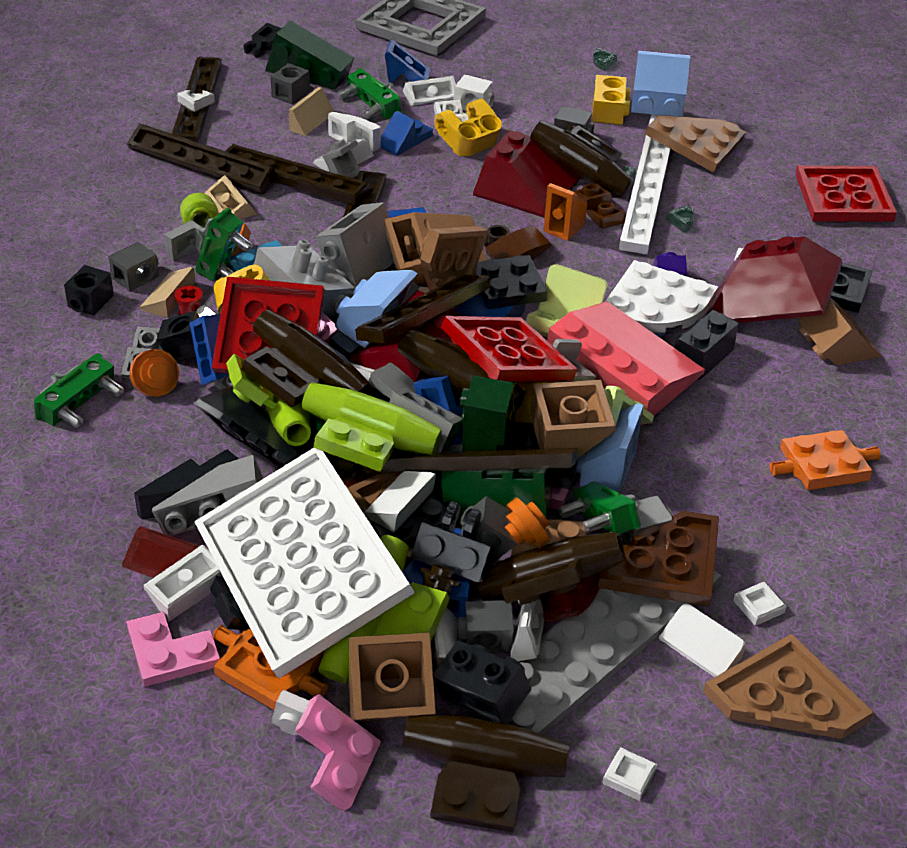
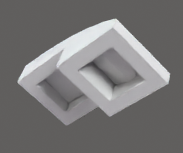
[328,112,381,152]

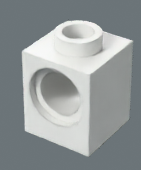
[454,75,495,110]

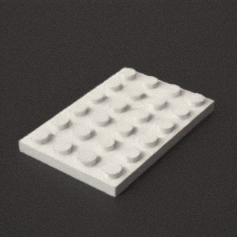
[194,448,415,679]

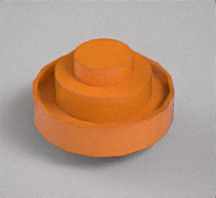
[130,349,179,397]
[504,497,550,548]

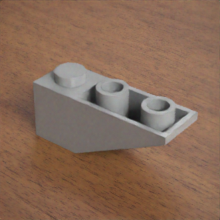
[152,455,264,537]

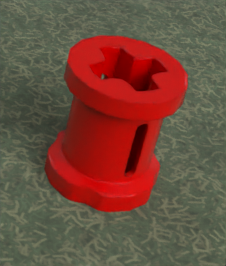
[175,285,203,315]

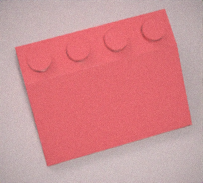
[547,301,705,425]

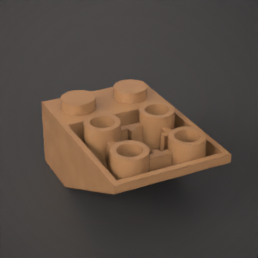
[385,212,487,284]

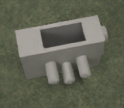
[315,202,394,288]
[253,239,355,316]

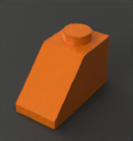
[543,183,587,241]

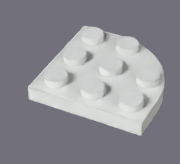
[605,260,718,333]

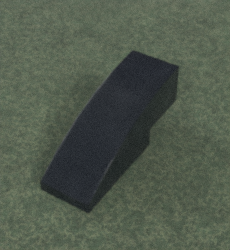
[134,449,239,519]

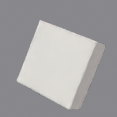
[733,582,787,626]
[602,747,657,801]

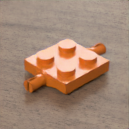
[769,430,881,491]
[213,625,328,710]

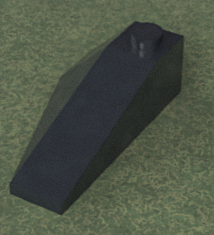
[195,385,301,468]

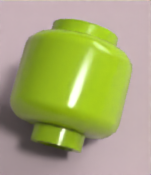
[180,193,219,228]

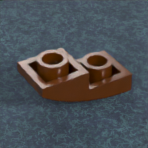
[573,184,626,229]
[485,225,551,260]

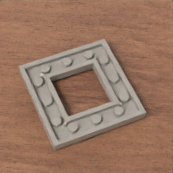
[356,0,486,56]

